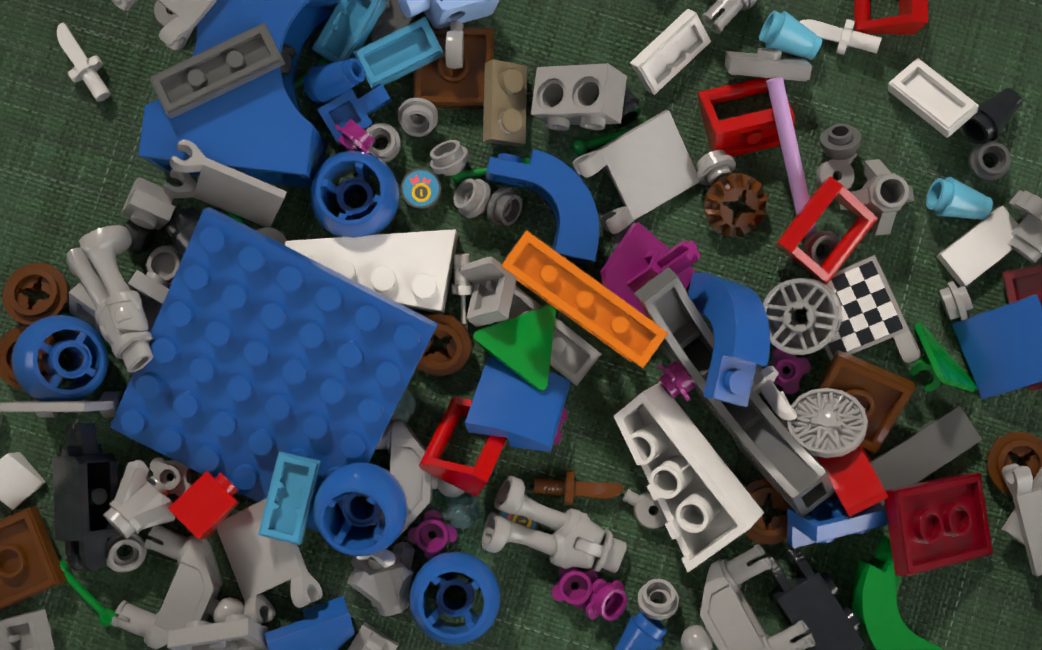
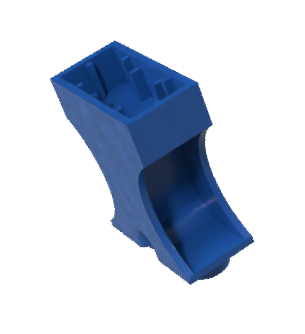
[138,0,339,189]

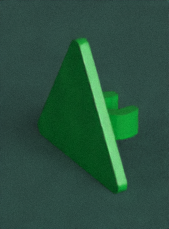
[473,305,556,391]
[910,321,978,392]

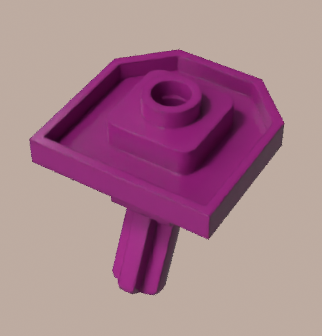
[601,222,700,317]

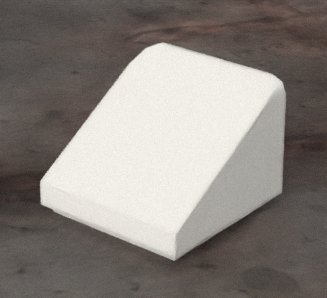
[0,452,46,510]

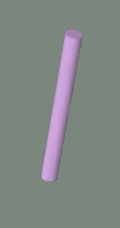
[766,77,817,238]

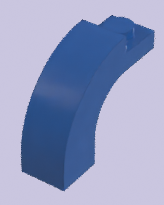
[485,149,599,266]
[688,273,770,407]

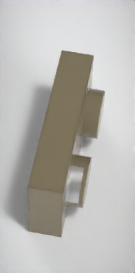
[483,59,527,147]

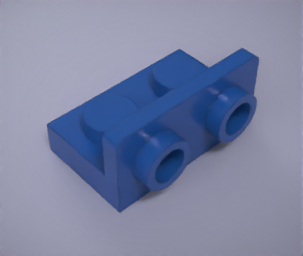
[787,495,888,548]

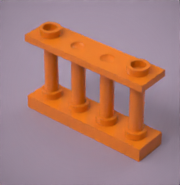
[501,230,668,368]

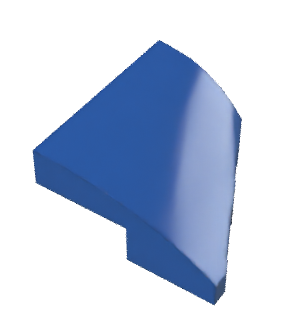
[265,596,355,650]

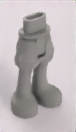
[66,225,153,372]
[482,476,627,573]

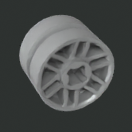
[763,278,842,355]

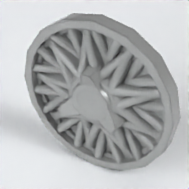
[786,388,868,458]

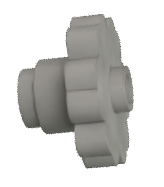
[1008,190,1042,263]

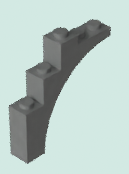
[634,267,835,518]

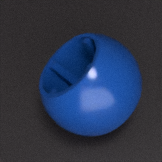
[309,151,400,238]
[12,315,109,401]
[313,463,408,557]
[409,552,501,645]

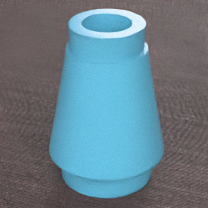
[759,10,822,60]
[926,177,993,220]

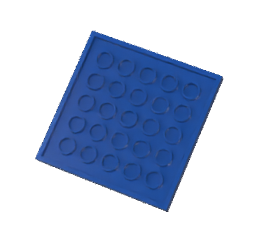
[110,207,438,533]

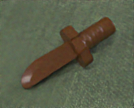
[534,470,623,506]

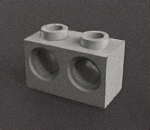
[531,63,627,131]

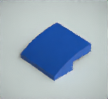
[951,294,1042,399]
[465,357,570,452]

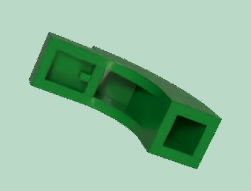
[851,535,943,650]

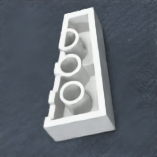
[285,229,458,314]
[614,383,764,572]

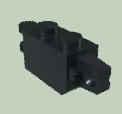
[52,423,120,572]
[768,545,865,650]

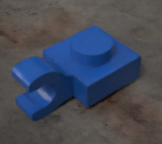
[317,85,393,146]

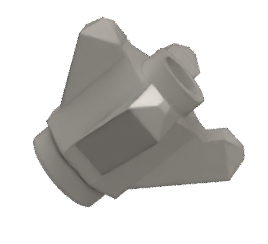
[839,159,914,236]
[103,460,176,539]
[347,542,415,616]

